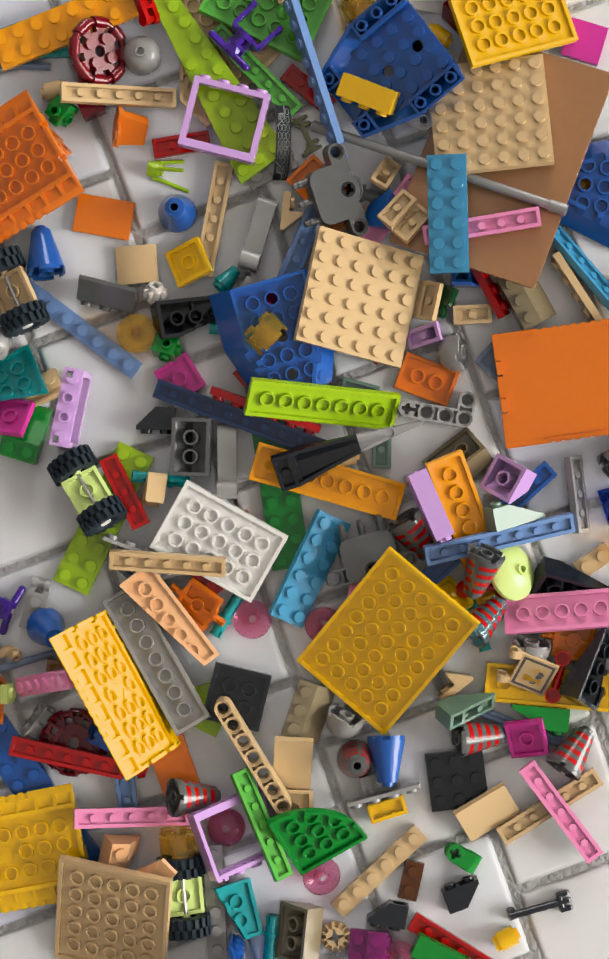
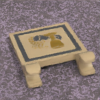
[496,645,559,697]

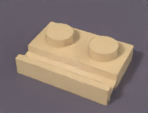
[411,280,444,322]
[25,368,61,407]

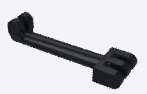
[506,890,573,921]

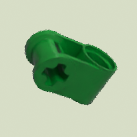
[444,842,482,875]

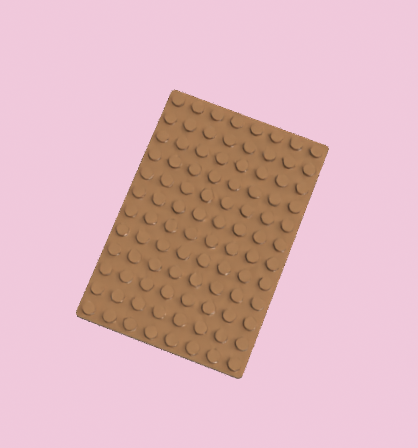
[389,47,609,289]

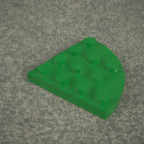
[266,808,368,876]

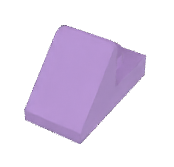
[407,321,443,350]

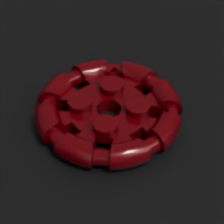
[68,16,126,84]
[39,708,107,777]

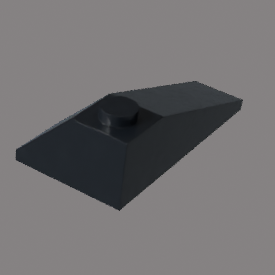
[150,296,215,340]
[529,556,609,594]
[559,627,609,711]

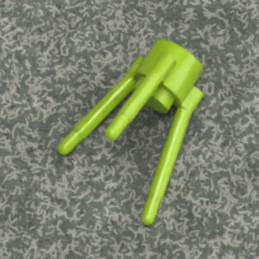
[146,160,189,193]

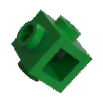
[44,94,80,127]
[151,333,183,362]

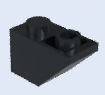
[136,407,176,434]
[441,875,479,914]
[366,899,409,931]

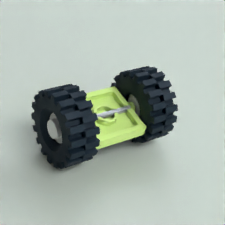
[46,444,128,537]
[156,851,212,942]

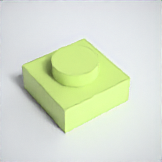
[0,683,17,704]

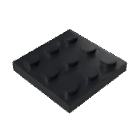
[205,661,272,732]
[424,751,487,812]

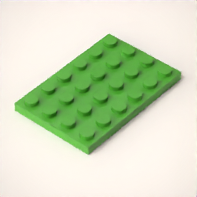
[198,0,333,64]

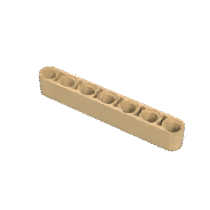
[214,696,292,814]

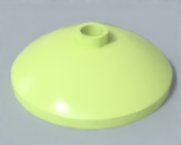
[491,546,534,601]

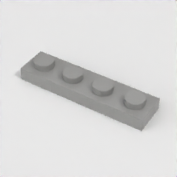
[564,455,591,534]

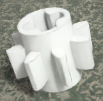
[143,281,167,304]

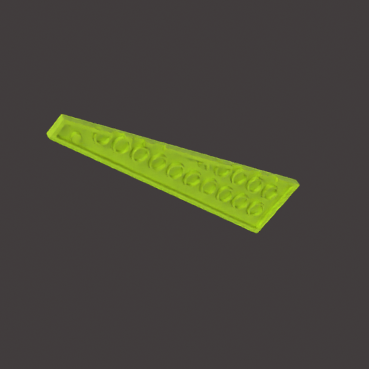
[154,0,276,185]

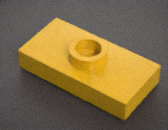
[366,794,408,824]

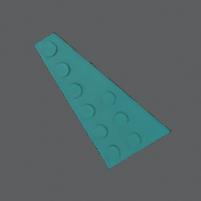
[0,344,49,401]

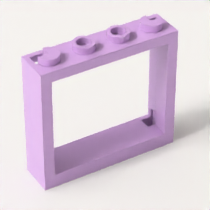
[178,74,271,166]
[49,367,92,449]
[404,468,455,543]
[187,786,284,883]

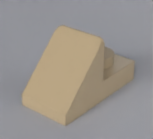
[369,156,402,191]
[280,191,303,232]
[140,471,167,508]
[438,671,474,700]

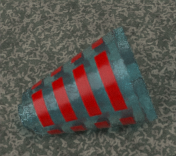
[466,595,507,648]

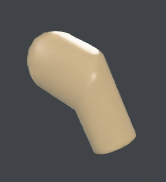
[0,645,22,662]

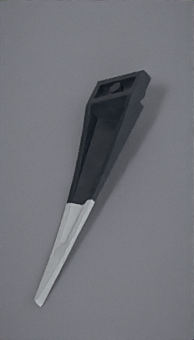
[270,420,424,492]

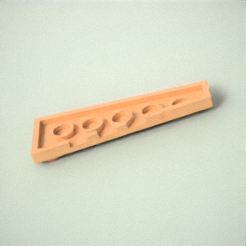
[119,572,219,666]

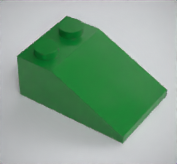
[0,406,54,465]

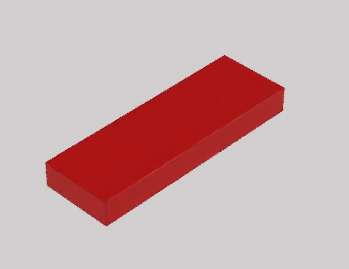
[280,64,337,112]
[152,130,211,159]

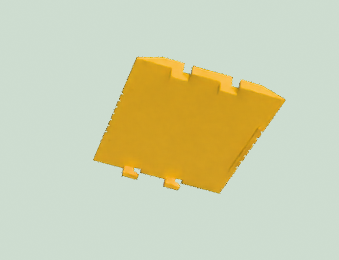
[49,610,181,781]
[0,783,89,913]

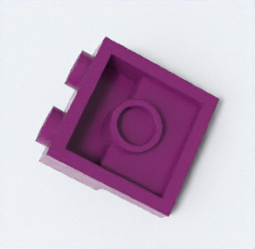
[348,928,392,959]

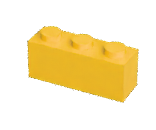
[336,72,401,117]

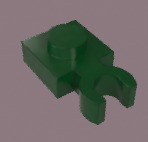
[438,282,459,319]

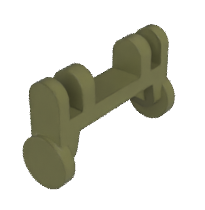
[291,114,322,158]

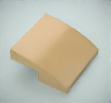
[377,189,428,244]
[115,244,159,286]

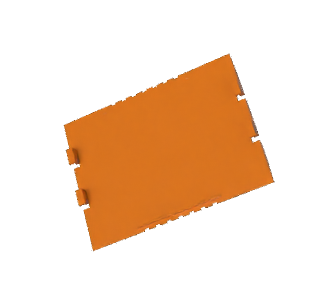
[0,89,85,244]
[492,318,609,449]

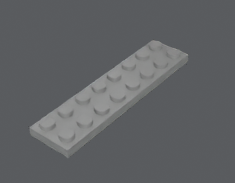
[102,590,211,736]

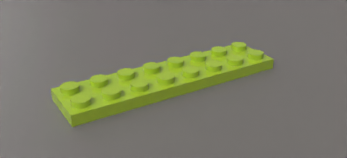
[244,377,401,429]
[53,441,154,596]

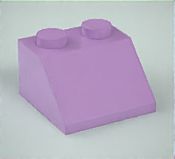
[479,453,537,504]

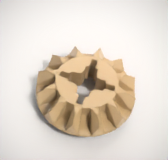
[321,921,350,952]

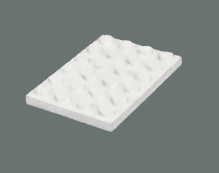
[150,480,288,603]

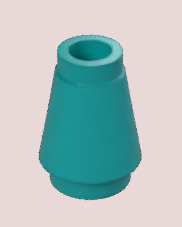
[212,266,240,292]

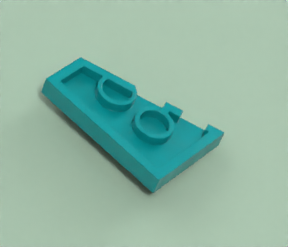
[213,877,263,940]

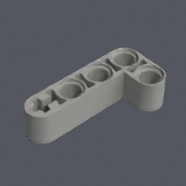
[238,196,278,273]
[398,391,476,428]
[217,424,238,499]

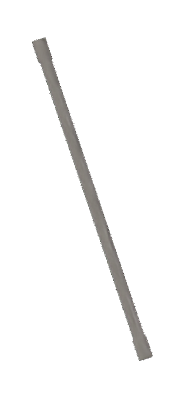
[311,120,569,216]

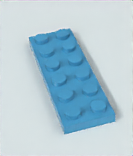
[427,153,469,274]
[268,509,351,628]

